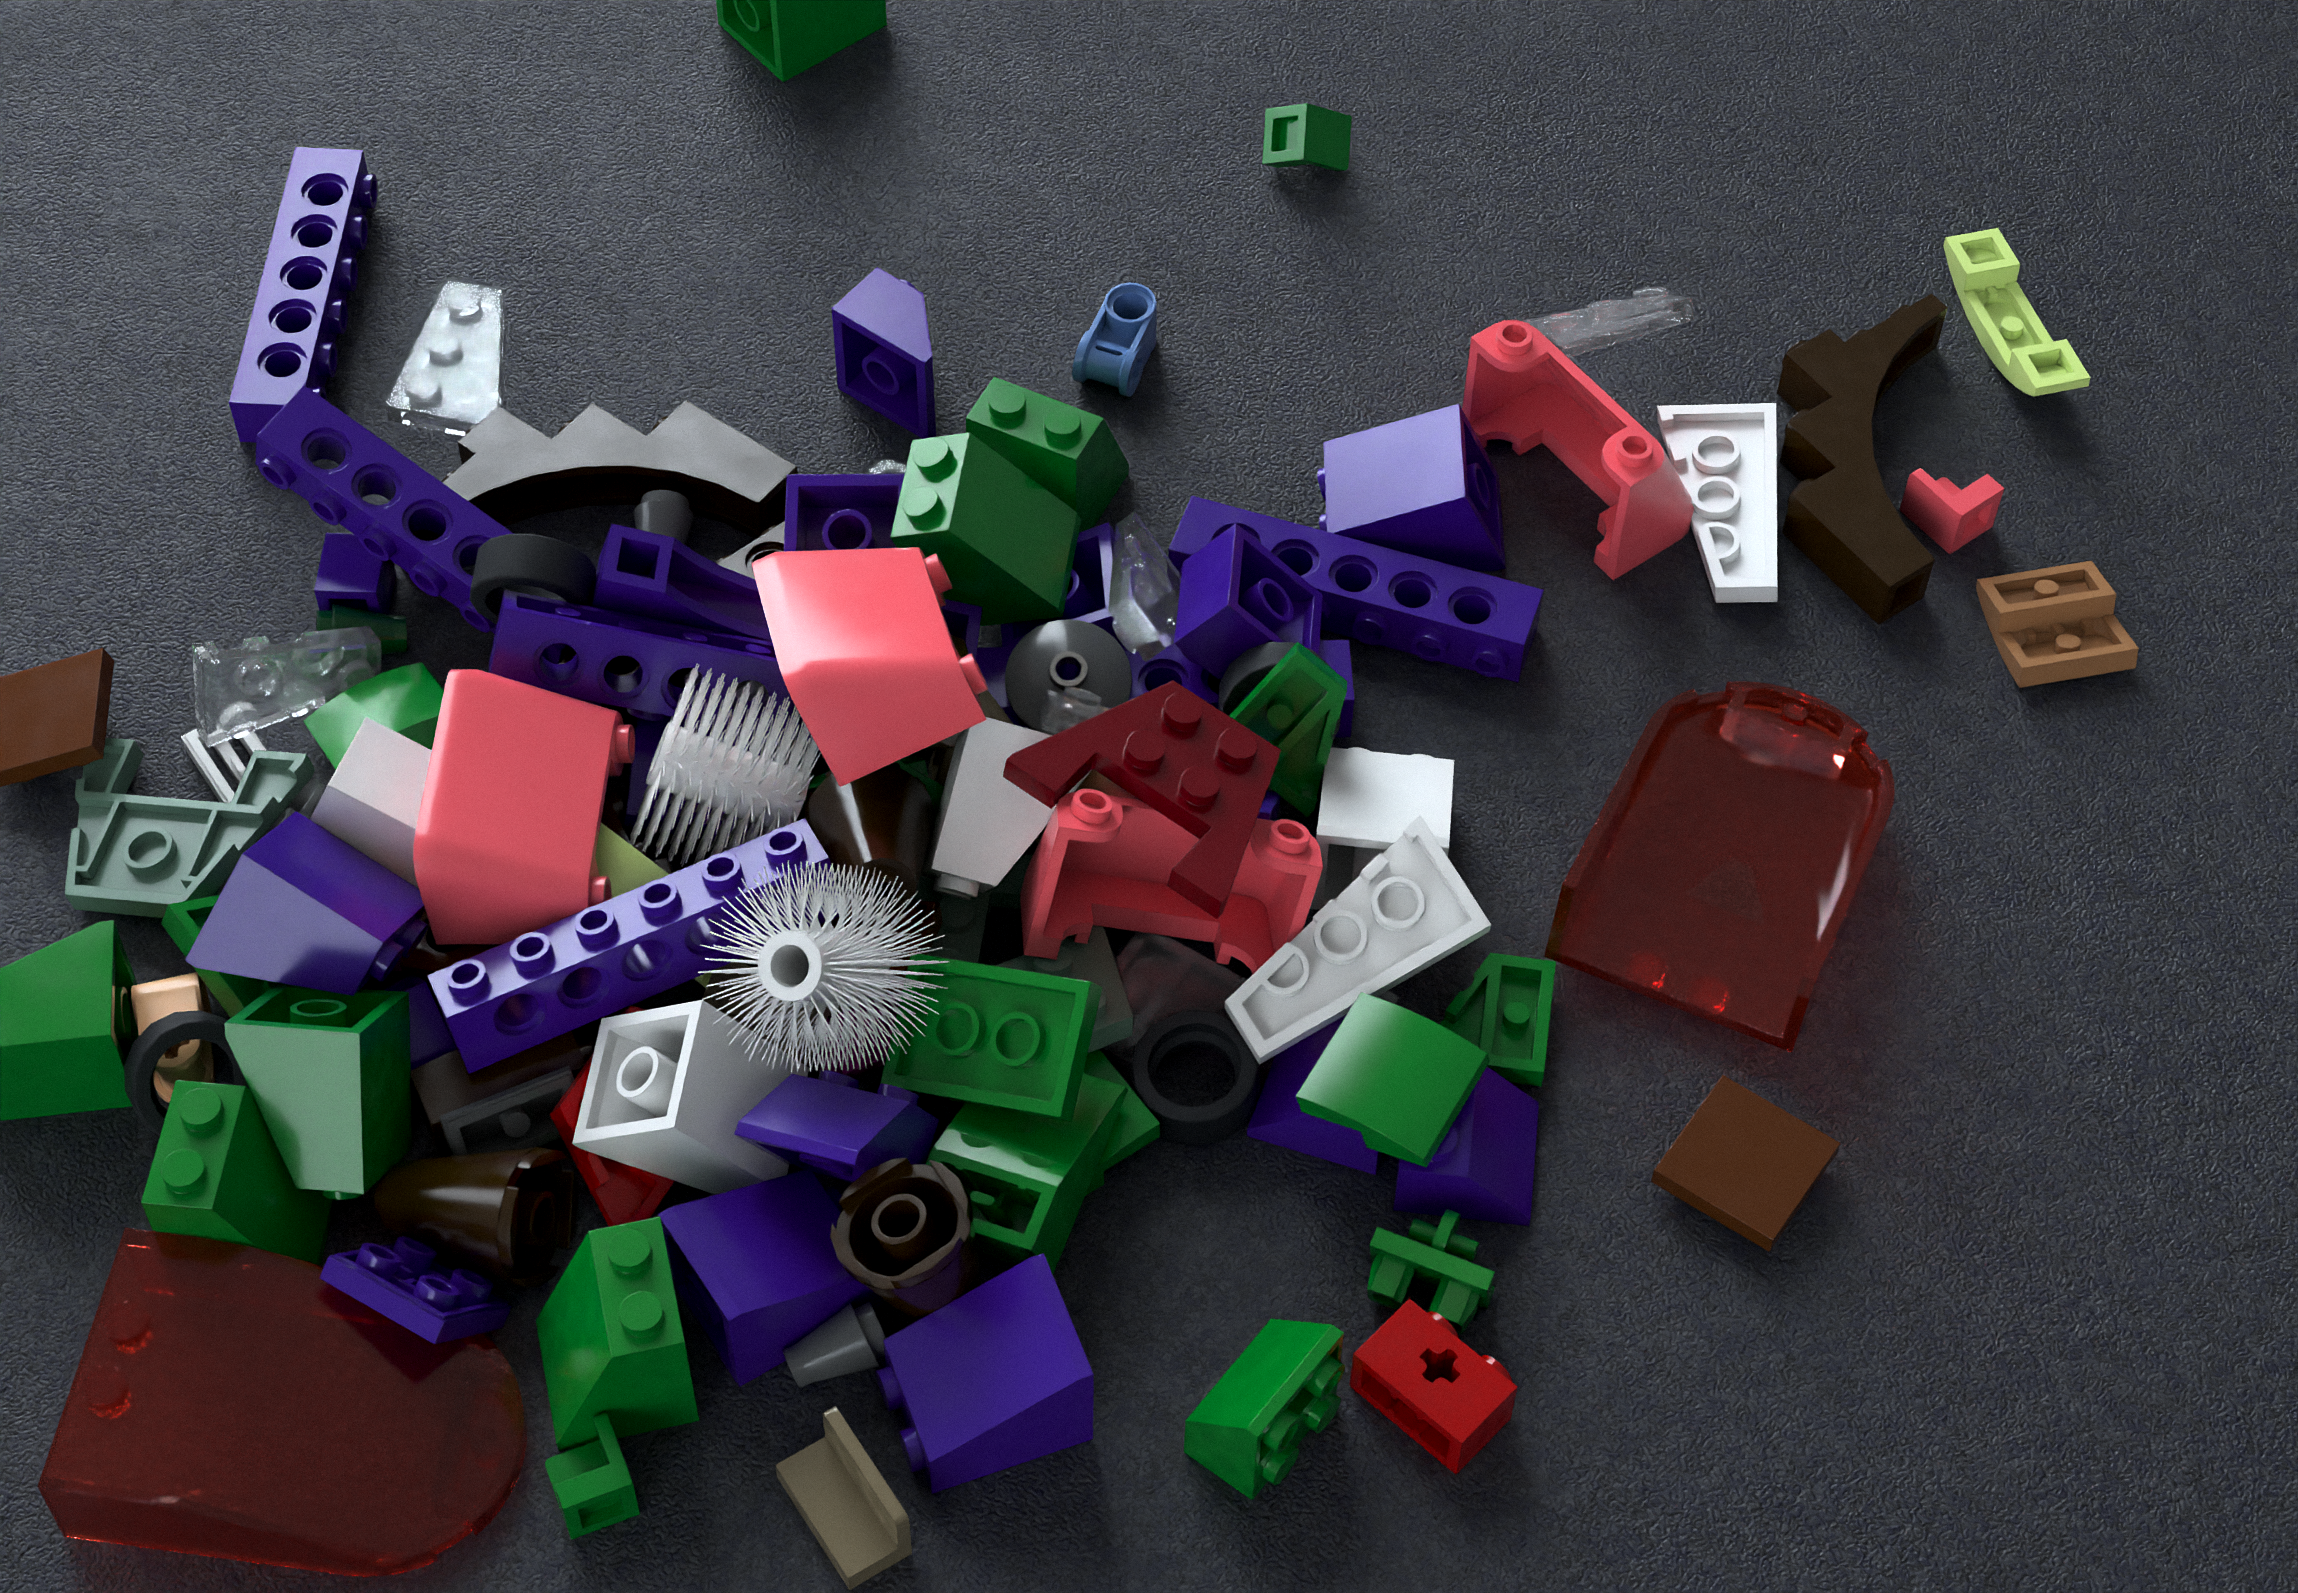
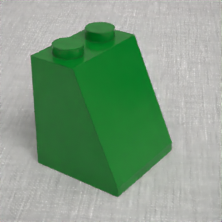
[716,0,887,82]
[966,377,1129,532]
[890,432,1081,626]
[0,920,139,1121]
[224,983,413,1200]
[141,1080,336,1297]
[536,1216,699,1451]

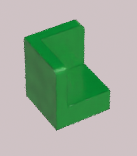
[1262,103,1352,171]
[545,1412,640,1540]

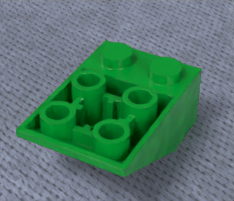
[926,1073,1128,1274]

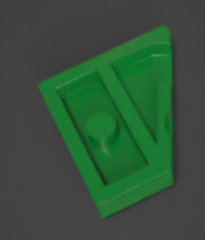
[1440,953,1556,1087]

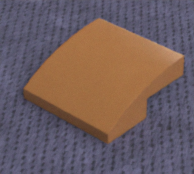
[1976,561,2139,688]

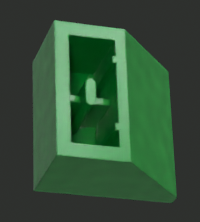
[1184,1319,1345,1500]

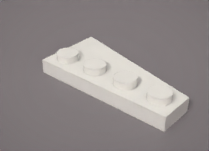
[1657,403,1778,603]
[1225,815,1491,1065]

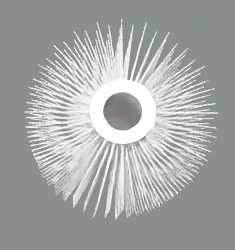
[629,663,821,867]
[698,860,949,1072]

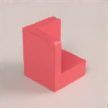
[1900,468,2004,554]

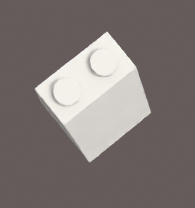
[310,717,432,888]
[920,717,1092,900]
[1310,747,1454,910]
[572,1000,809,1195]

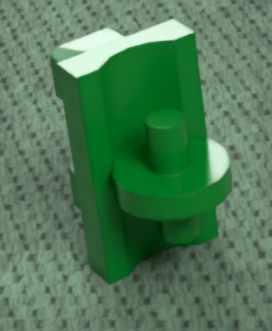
[1367,1209,1495,1334]

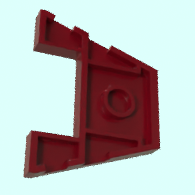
[1003,680,1281,919]

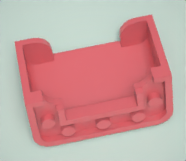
[1462,320,1694,581]
[752,547,988,787]
[413,669,635,945]
[1020,789,1323,976]

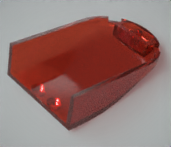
[1544,681,1895,1053]
[37,1228,527,1577]

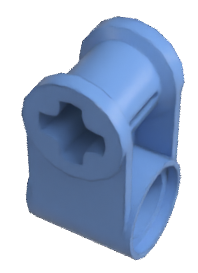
[1072,282,1157,397]

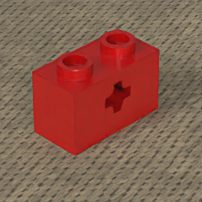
[1349,1298,1518,1475]

